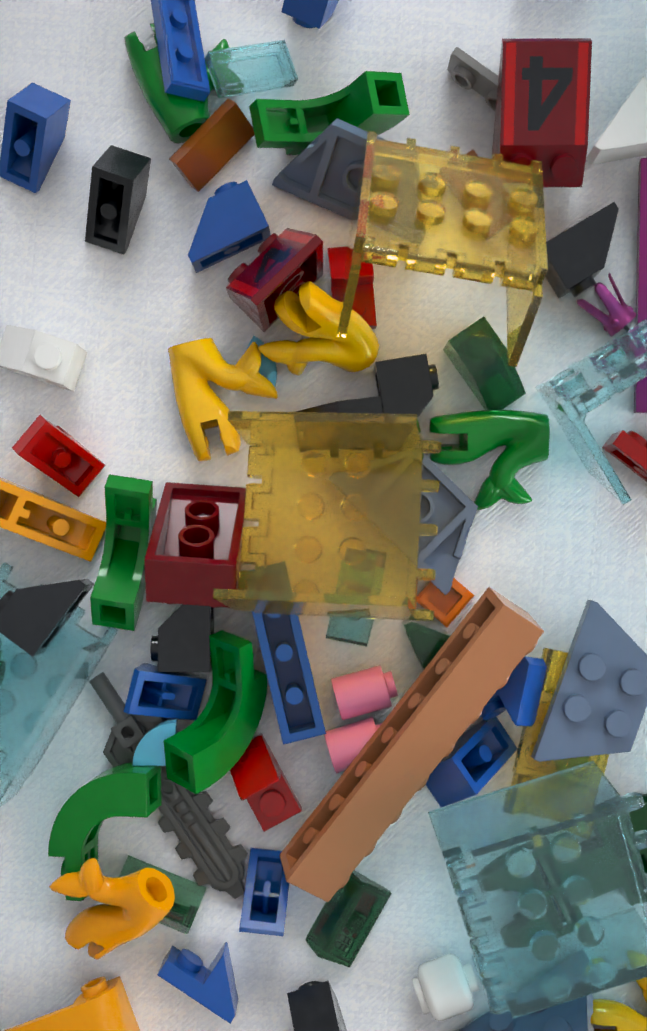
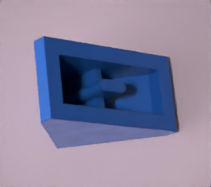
[123,663,207,720]
[239,848,289,937]

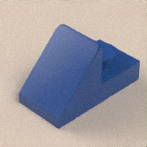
[480,656,547,726]
[157,942,238,1024]

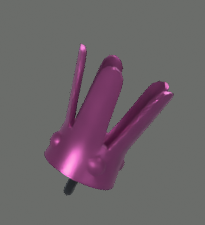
[577,273,637,337]

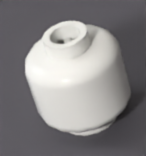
[412,954,480,1021]

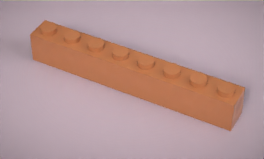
[280,587,544,902]

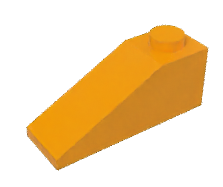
[0,477,106,562]

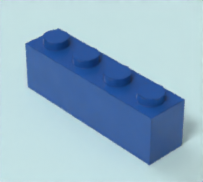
[243,562,326,745]

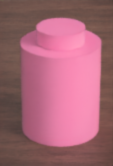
[331,665,398,720]
[324,717,382,774]

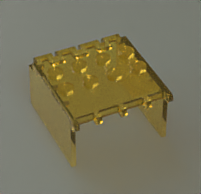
[337,131,548,367]
[213,411,441,621]

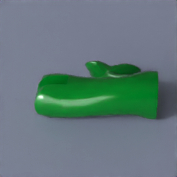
[124,23,242,144]
[429,410,550,510]

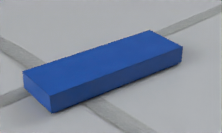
[151,0,210,102]

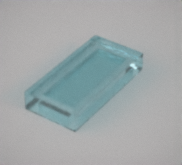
[205,40,298,98]

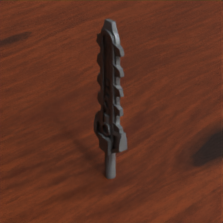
[89,672,248,899]

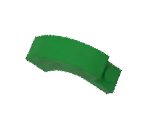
[249,71,410,155]
[90,474,157,631]
[163,630,267,794]
[48,762,162,901]

